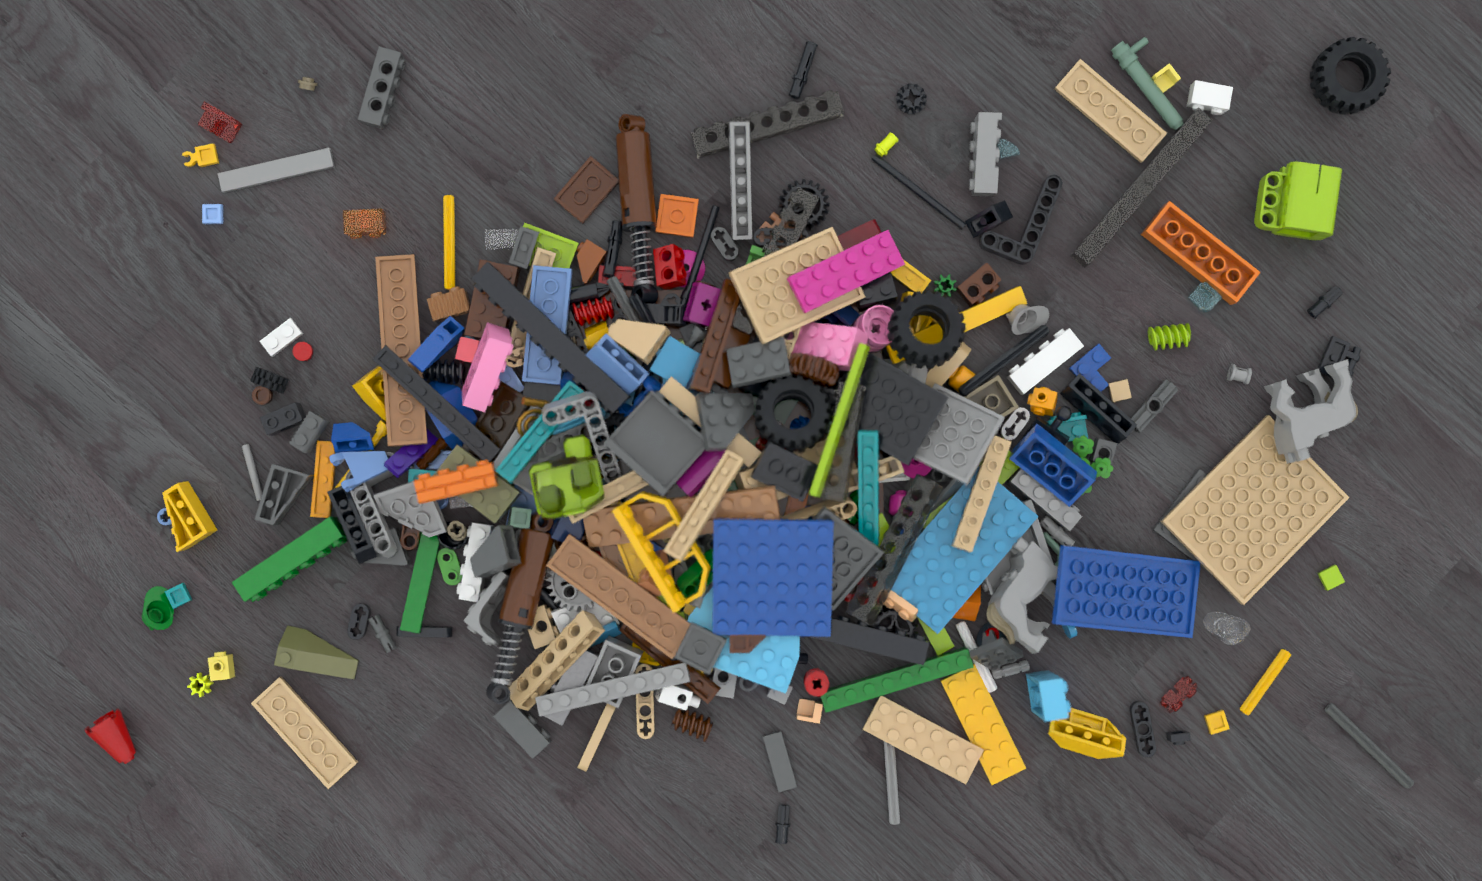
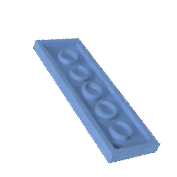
[522,265,573,385]

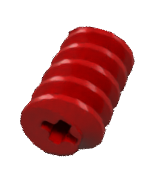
[572,296,615,326]
[804,668,829,696]

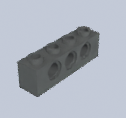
[358,46,406,130]

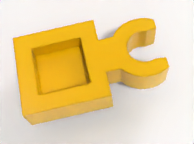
[182,144,219,167]

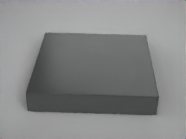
[674,622,727,675]

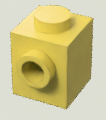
[208,651,235,681]

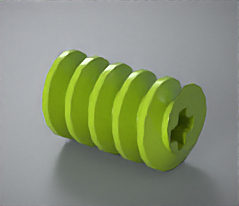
[1147,323,1191,351]

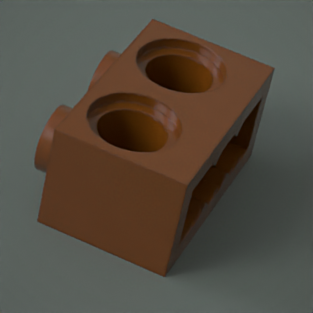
[956,263,1001,306]

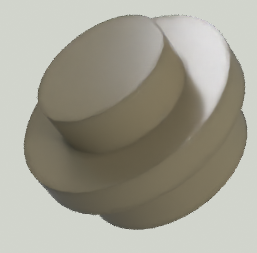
[298,76,318,91]

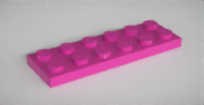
[787,230,905,314]

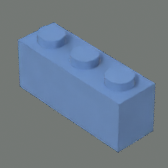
[586,334,649,395]

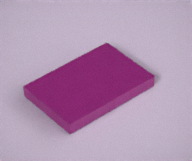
[675,449,726,497]

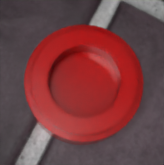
[293,342,313,361]

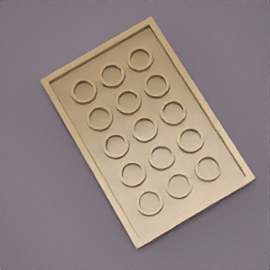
[729,227,865,345]

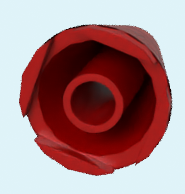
[84,708,136,764]

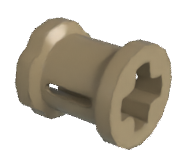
[447,521,467,541]

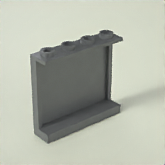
[604,390,705,496]

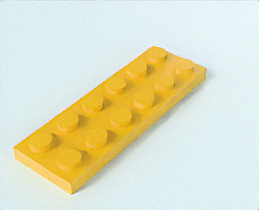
[940,664,1026,785]

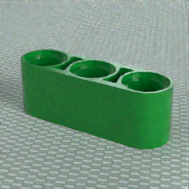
[677,548,713,598]

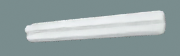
[956,621,997,693]

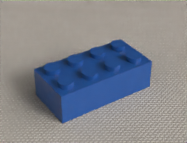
[1009,424,1097,507]

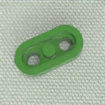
[437,548,463,585]

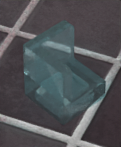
[1189,282,1222,313]

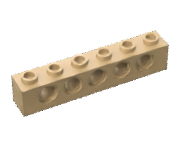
[951,436,1011,553]
[509,610,605,711]

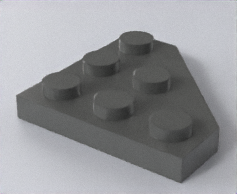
[695,393,755,451]

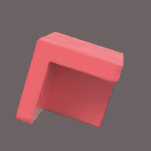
[455,337,480,363]

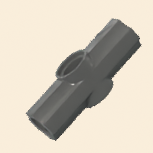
[1130,379,1178,433]

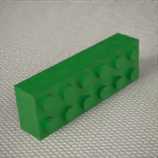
[232,516,348,602]

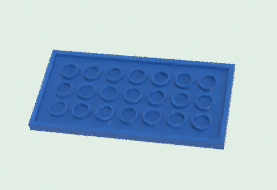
[1052,545,1200,638]

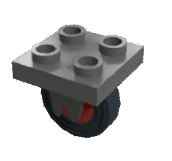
[969,622,1024,670]

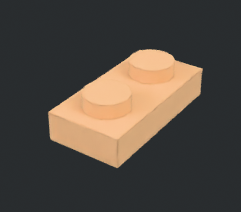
[881,588,918,622]

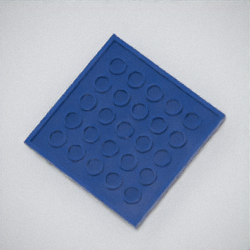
[712,518,833,637]

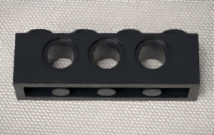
[1060,373,1137,445]
[327,486,377,564]

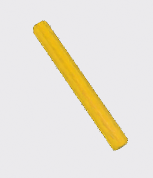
[443,195,455,290]

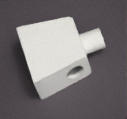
[654,684,701,710]

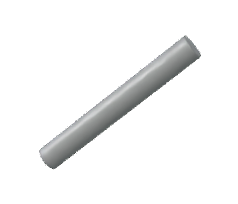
[242,444,263,501]

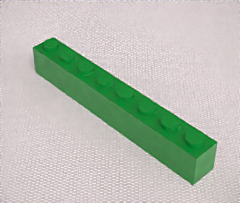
[820,647,974,713]

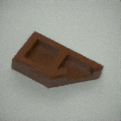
[729,635,766,653]

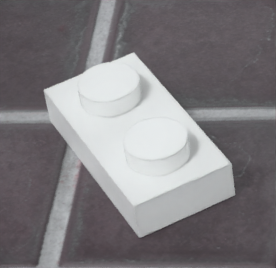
[260,318,303,357]

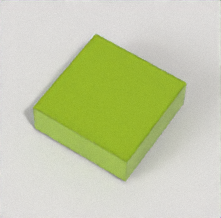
[1317,565,1345,591]

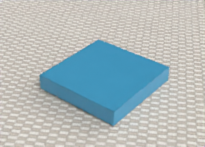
[649,336,700,388]

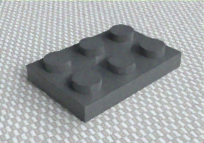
[726,336,791,388]

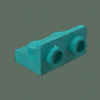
[1047,412,1088,442]

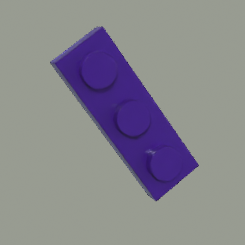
[384,429,438,478]

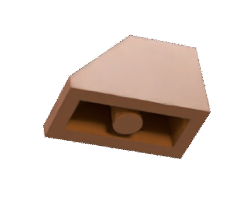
[576,239,607,284]

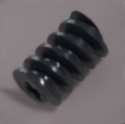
[423,358,465,385]

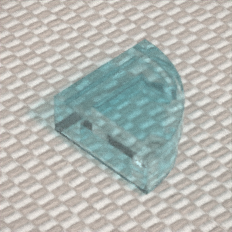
[997,139,1020,159]

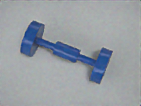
[619,376,662,417]

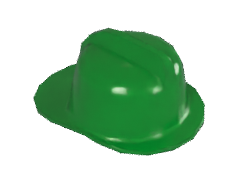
[141,586,174,630]

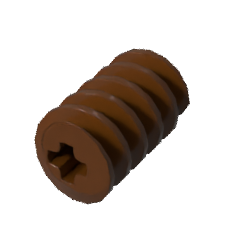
[671,708,713,742]

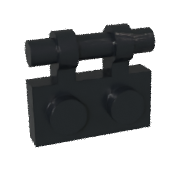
[1317,336,1362,379]

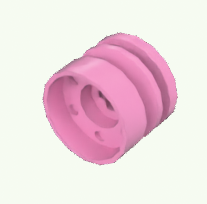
[852,305,894,352]

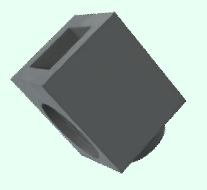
[1089,438,1118,468]

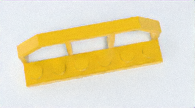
[612,491,710,613]

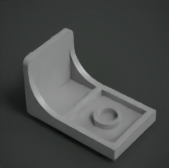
[464,571,510,647]

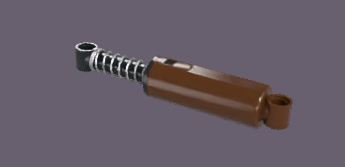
[616,114,658,304]
[486,511,554,704]

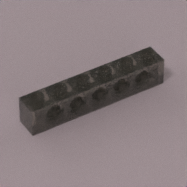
[820,382,866,503]

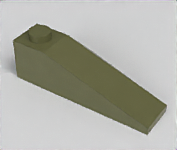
[274,625,359,679]

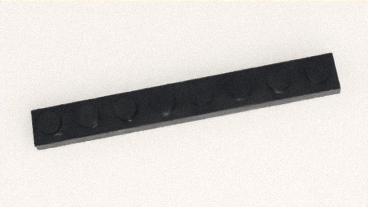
[373,345,501,463]

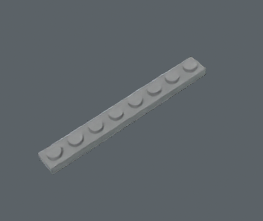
[535,663,691,716]

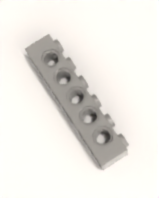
[729,122,752,240]

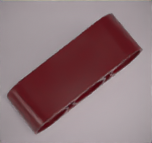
[837,219,882,250]

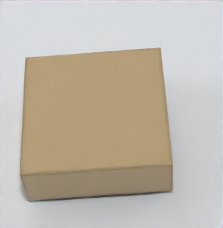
[1108,379,1132,402]

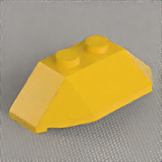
[1048,708,1126,759]

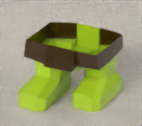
[528,435,605,519]

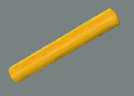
[1240,649,1291,715]

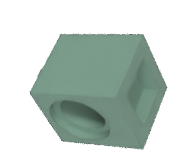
[508,507,532,529]

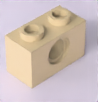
[528,604,560,649]

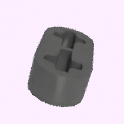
[711,227,738,261]

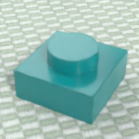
[165,583,193,609]

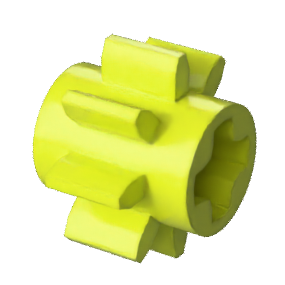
[187,672,214,697]

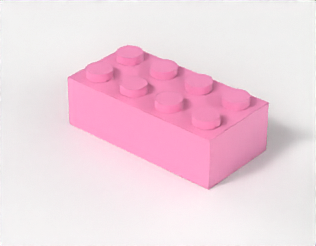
[461,322,513,412]
[787,322,869,371]

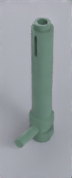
[1111,37,1184,131]

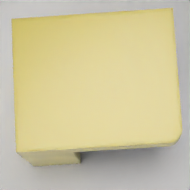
[1152,63,1181,93]

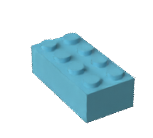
[1026,670,1071,722]

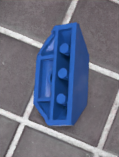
[425,381,478,450]

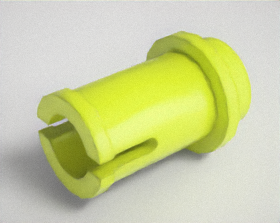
[874,133,899,157]

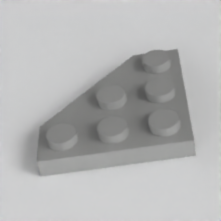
[373,479,447,537]

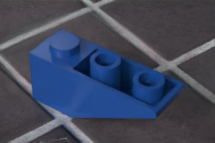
[408,316,465,373]

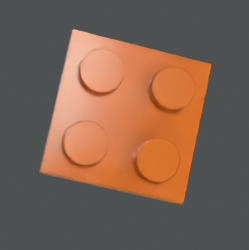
[655,194,699,238]

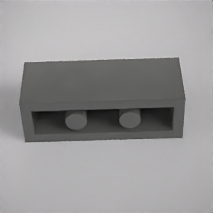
[493,700,552,759]

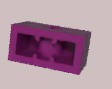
[683,282,721,327]

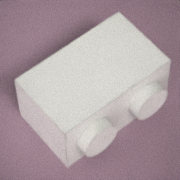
[1187,80,1233,115]

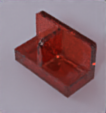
[198,101,243,143]

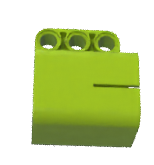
[1254,162,1342,240]

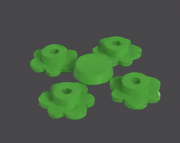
[1073,435,1114,495]

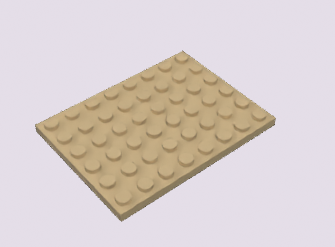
[1161,415,1349,605]

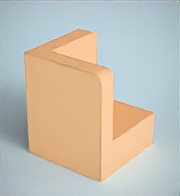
[796,698,823,724]

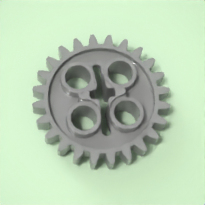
[546,571,594,612]

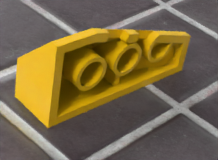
[352,366,386,422]

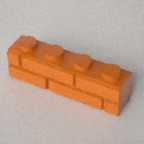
[414,460,499,504]

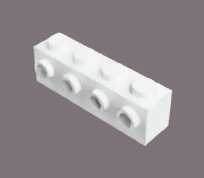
[1007,328,1084,395]
[457,522,494,602]

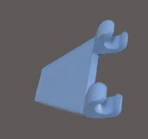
[329,451,388,492]

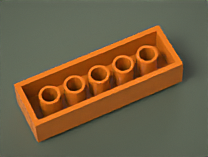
[1141,201,1261,305]

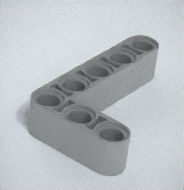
[541,391,621,483]
[345,452,397,558]

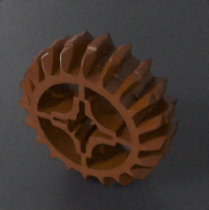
[789,353,839,387]

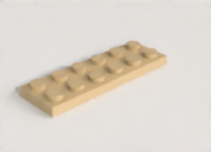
[1055,59,1167,163]
[251,676,358,789]
[863,696,984,784]

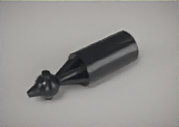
[569,282,624,305]

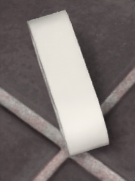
[1000,407,1030,440]

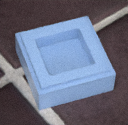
[202,204,223,224]

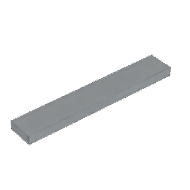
[218,148,335,193]

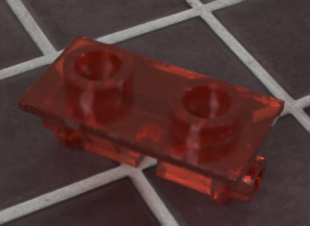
[1160,676,1197,713]

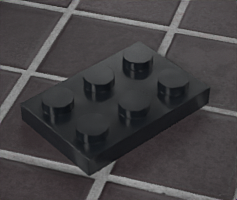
[750,441,818,502]

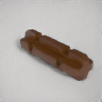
[416,438,448,470]

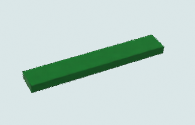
[400,532,440,634]

